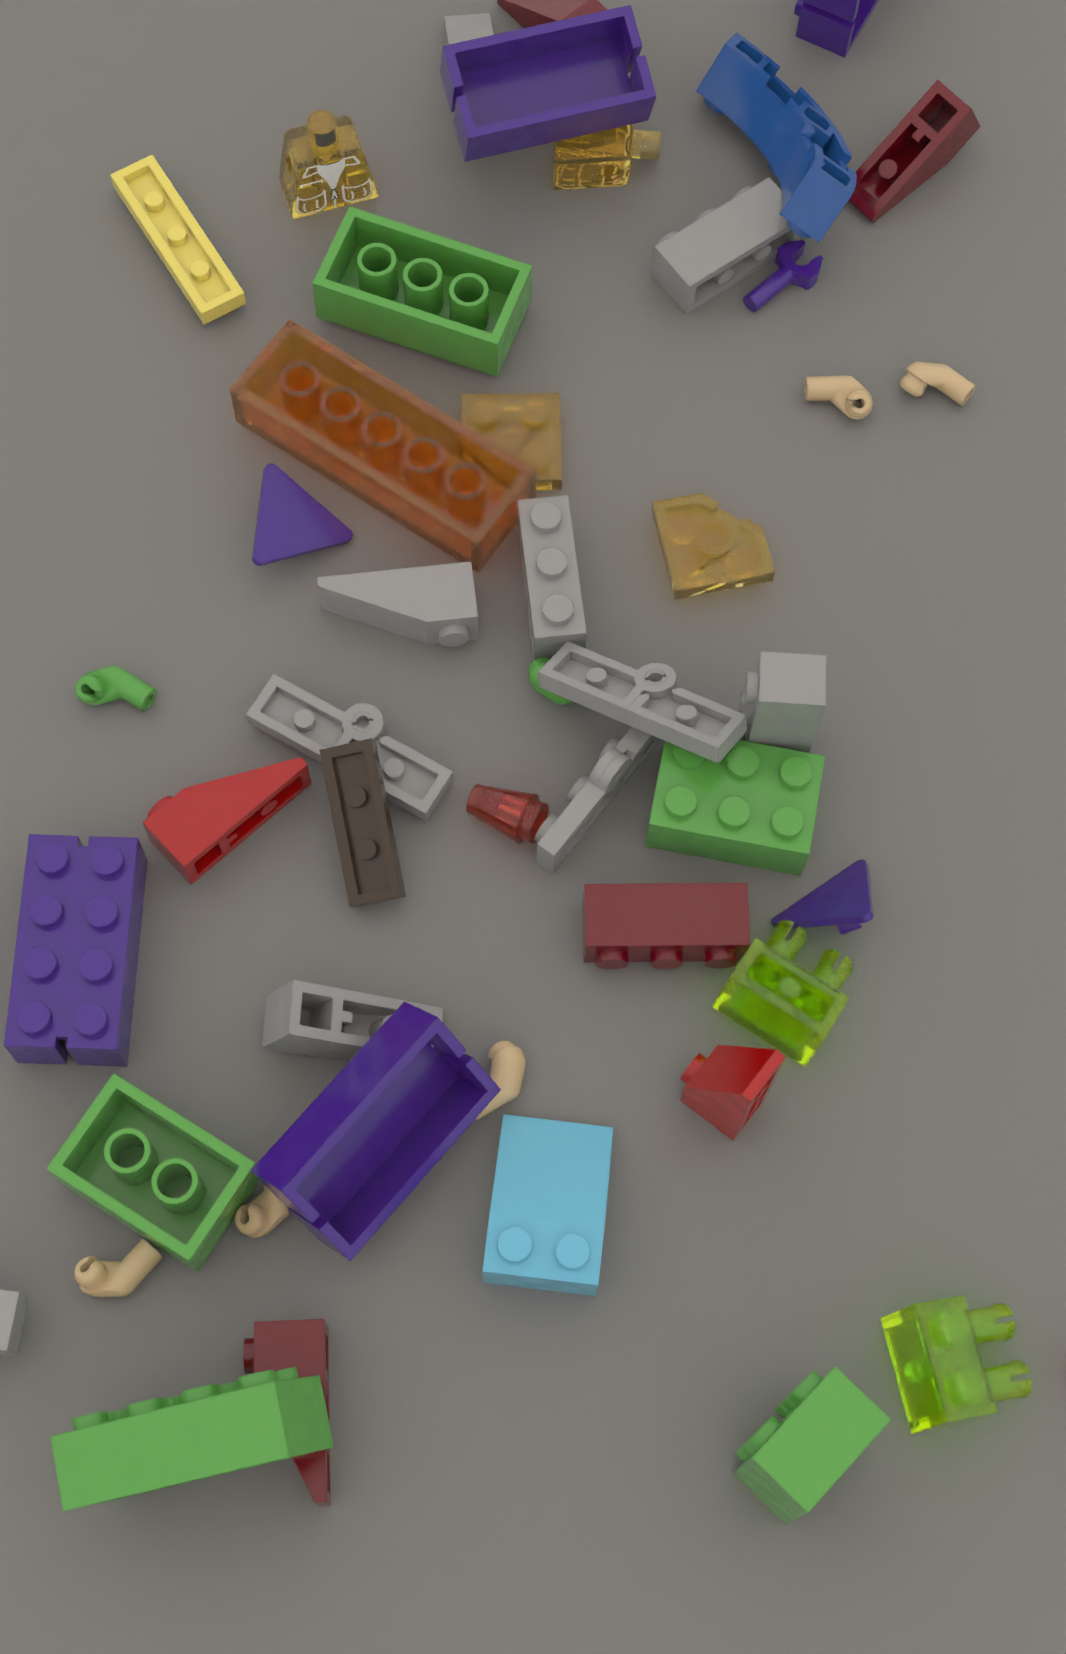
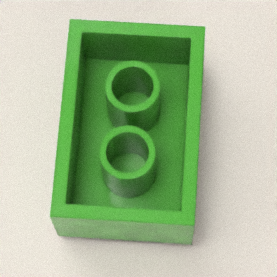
[645,740,825,876]
[46,1073,260,1273]
[733,1366,891,1524]

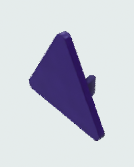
[252,463,353,566]
[771,859,874,935]

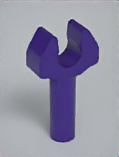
[743,240,823,312]

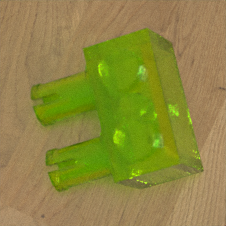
[712,920,854,1067]
[881,1295,1032,1434]

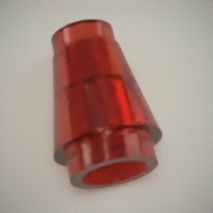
[466,784,549,844]

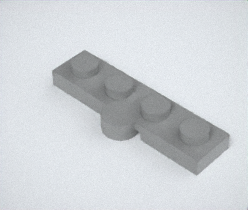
[538,641,747,764]
[246,674,453,821]
[534,727,661,874]

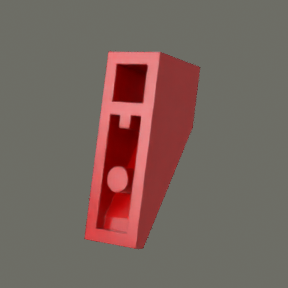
[142,757,312,885]
[680,1045,786,1141]

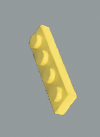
[110,155,246,325]

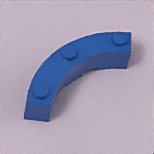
[696,32,857,242]

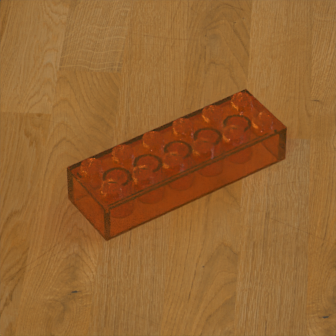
[229,319,537,573]

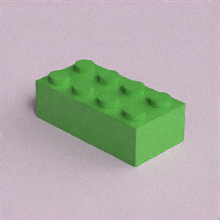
[312,206,533,377]
[50,1367,334,1511]

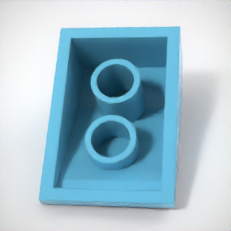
[482,1114,614,1296]

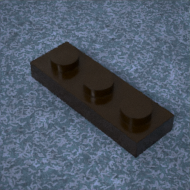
[319,738,406,908]

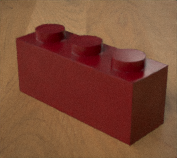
[582,883,751,969]

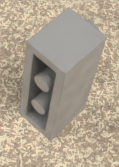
[651,177,800,315]
[517,495,587,660]
[739,651,827,753]

